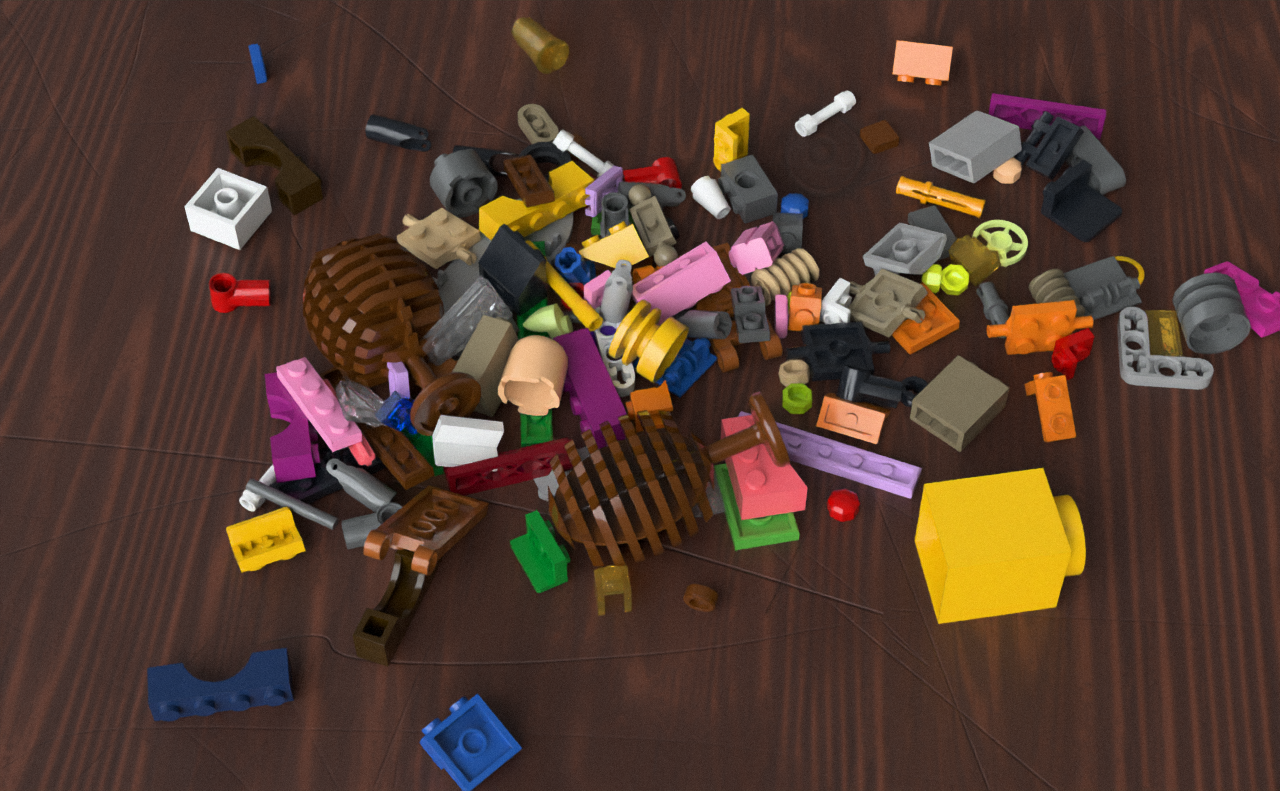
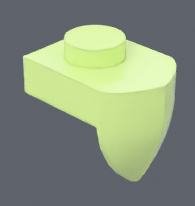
[523,303,573,340]

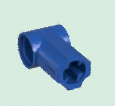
[555,247,596,285]

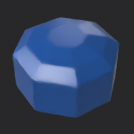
[781,193,809,219]

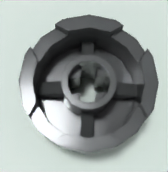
[430,149,497,217]

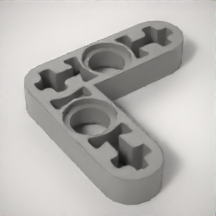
[1117,307,1214,390]

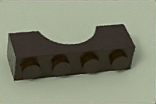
[226,116,323,216]
[353,549,443,667]

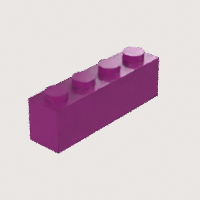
[553,328,627,449]

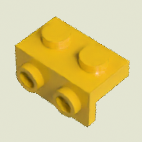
[713,108,750,172]
[226,507,305,573]

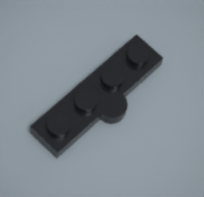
[269,448,387,512]

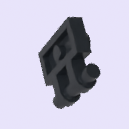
[1014,111,1084,181]

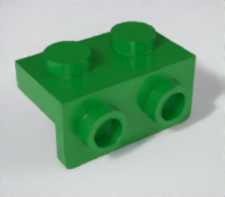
[510,510,570,593]

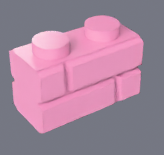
[729,221,784,275]

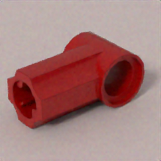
[623,157,682,189]
[209,273,271,313]

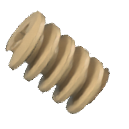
[751,248,819,306]

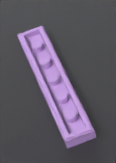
[738,411,922,499]

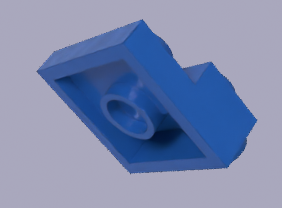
[419,693,522,791]

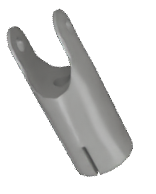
[600,260,633,323]

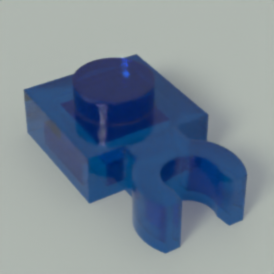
[375,390,418,435]

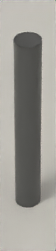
[246,478,339,530]

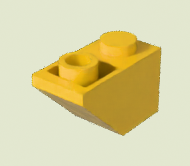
[578,221,649,268]

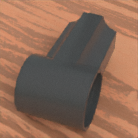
[341,502,402,550]

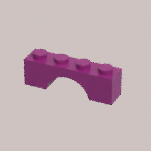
[265,372,321,483]

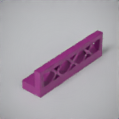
[988,93,1106,140]

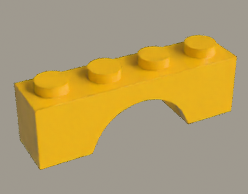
[479,161,594,241]

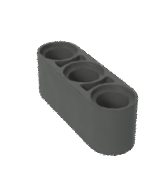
[1065,125,1126,195]

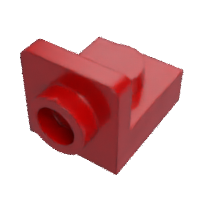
[1051,328,1095,380]

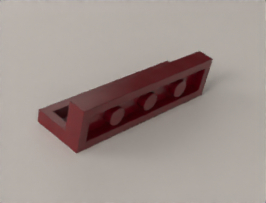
[443,437,573,496]

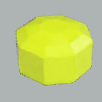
[922,264,942,293]
[940,264,969,296]

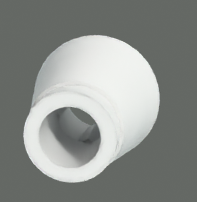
[691,176,731,219]

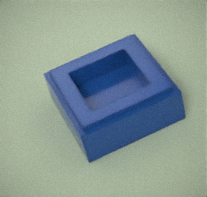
[248,43,267,84]

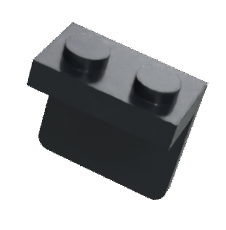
[1041,159,1122,242]

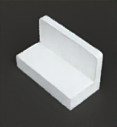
[432,415,504,472]

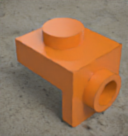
[788,283,822,331]

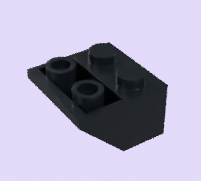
[478,224,547,316]

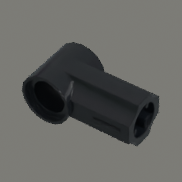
[836,365,903,408]

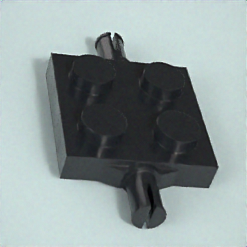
[785,322,890,381]

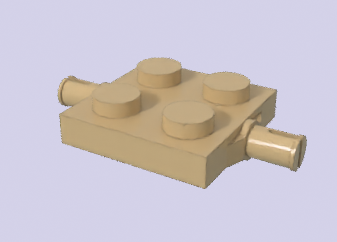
[397,208,481,269]

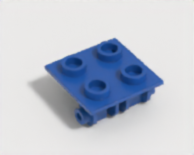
[633,338,718,398]

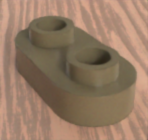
[517,104,559,144]

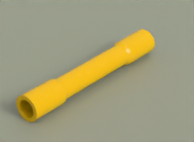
[526,240,603,332]

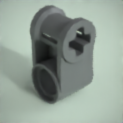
[600,192,630,239]

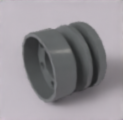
[1172,273,1251,354]

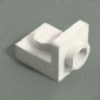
[820,278,852,324]

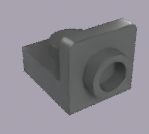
[773,212,803,254]

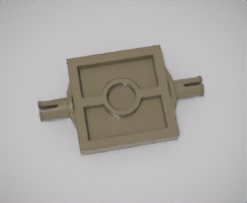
[848,269,928,337]

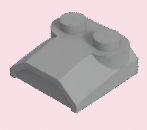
[863,222,947,276]

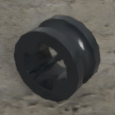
[900,376,928,407]

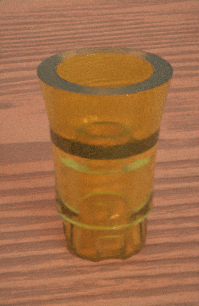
[511,17,569,74]

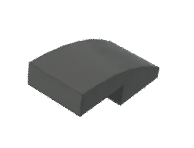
[731,286,770,343]

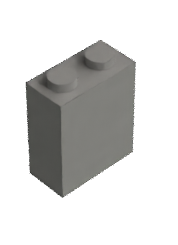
[929,110,1022,183]

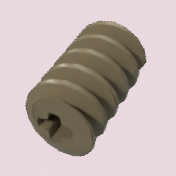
[1029,269,1085,334]

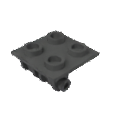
[1064,256,1142,320]

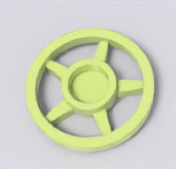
[971,220,1028,267]

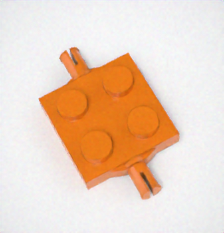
[987,300,1093,355]

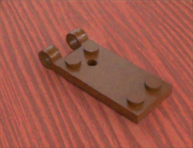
[678,243,782,373]
[364,485,489,576]

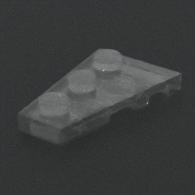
[420,276,513,366]

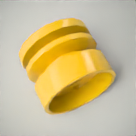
[608,299,689,383]

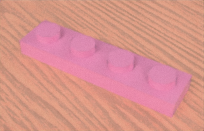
[276,357,362,452]

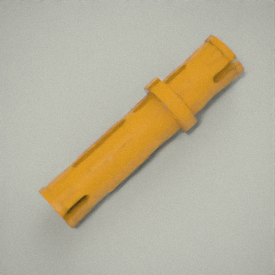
[896,176,986,218]

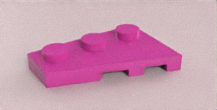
[1204,261,1280,338]

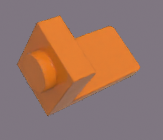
[1025,372,1076,442]

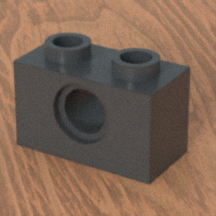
[718,154,778,224]

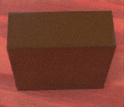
[860,120,899,155]

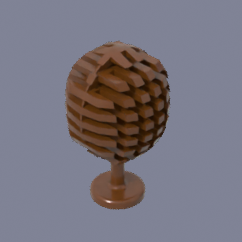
[302,233,481,436]
[548,391,790,567]

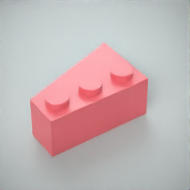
[721,415,808,520]

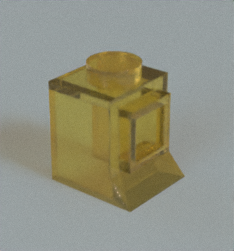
[948,234,1001,286]
[593,565,632,616]

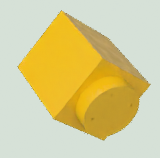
[914,468,1086,624]

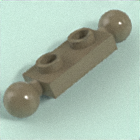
[628,184,678,267]

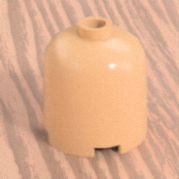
[498,335,568,416]

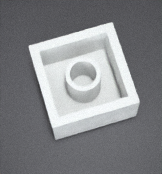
[185,168,272,250]

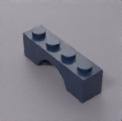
[147,648,294,722]

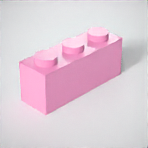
[631,242,731,325]

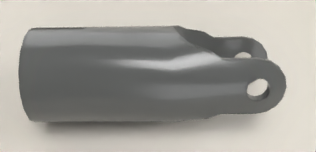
[617,182,686,208]
[676,310,732,339]
[326,459,397,513]

